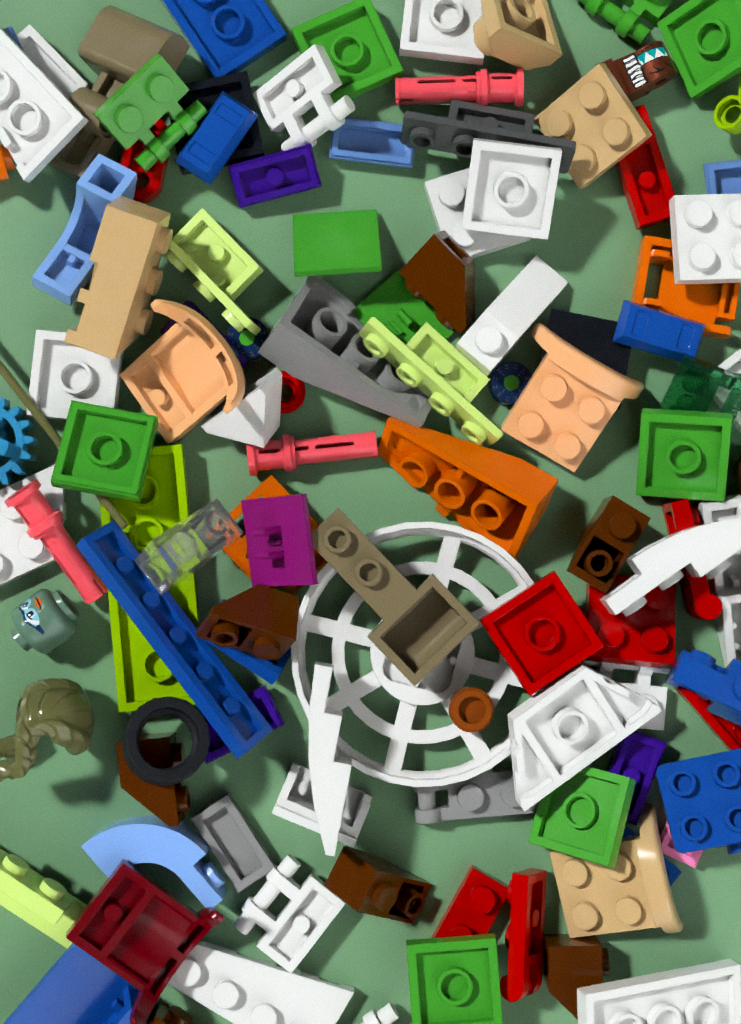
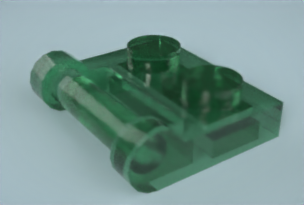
[658,353,741,427]

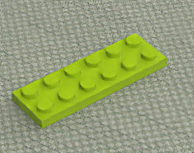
[100,444,201,713]

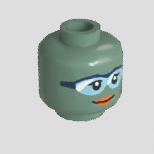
[11,589,80,654]

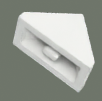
[201,368,283,448]

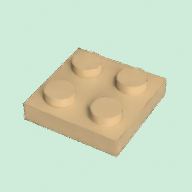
[534,63,652,189]

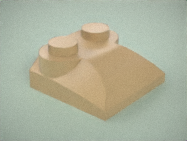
[473,0,563,71]

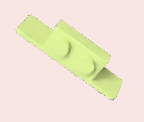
[164,208,264,336]
[359,317,503,447]
[0,849,87,949]

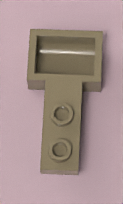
[49,6,190,180]
[312,508,480,686]

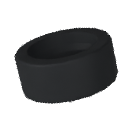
[121,696,210,786]

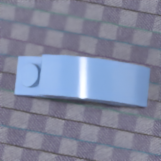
[32,154,137,306]
[81,816,227,908]

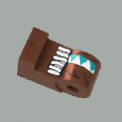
[595,41,678,102]

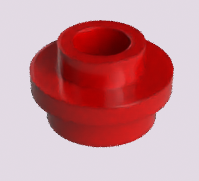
[280,371,306,414]

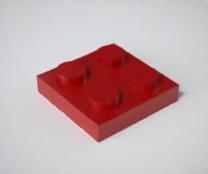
[479,571,604,696]
[585,575,676,669]

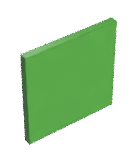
[293,209,382,277]
[352,269,456,345]

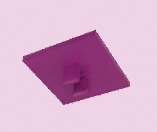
[241,494,318,587]

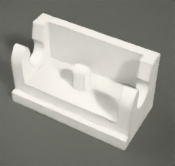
[272,762,372,848]

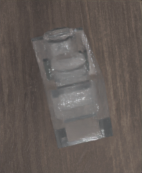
[134,498,243,595]

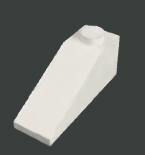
[455,255,569,377]

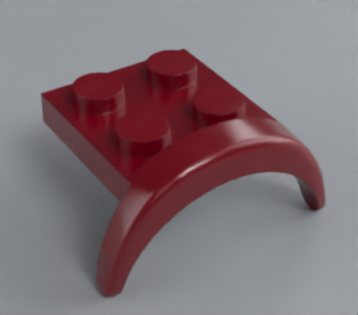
[66,859,224,1024]

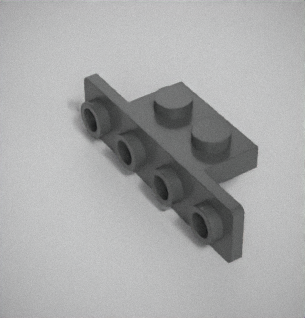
[400,99,576,174]

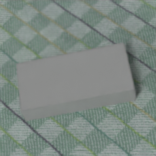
[191,792,276,893]

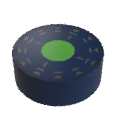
[226,317,269,362]
[489,362,532,406]

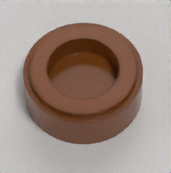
[448,686,494,733]

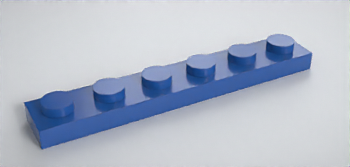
[75,520,273,759]

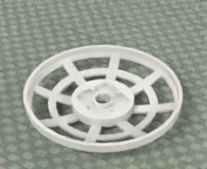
[291,522,551,787]

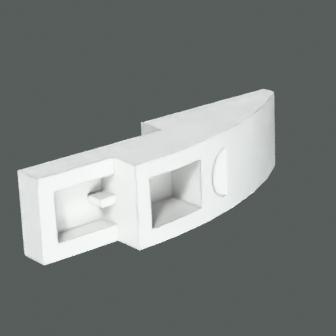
[599,518,741,617]

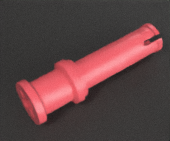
[395,67,524,108]
[246,430,378,476]
[4,479,108,604]

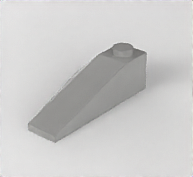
[258,276,432,428]

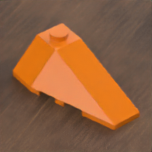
[378,417,559,560]

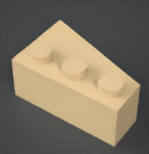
[64,196,173,359]

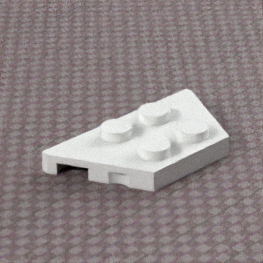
[0,465,67,587]
[507,663,662,812]

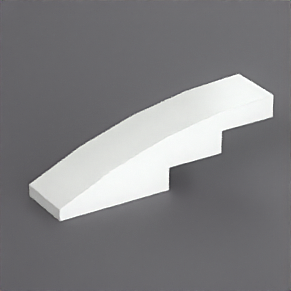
[697,494,741,668]
[308,661,352,857]

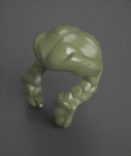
[0,678,94,782]

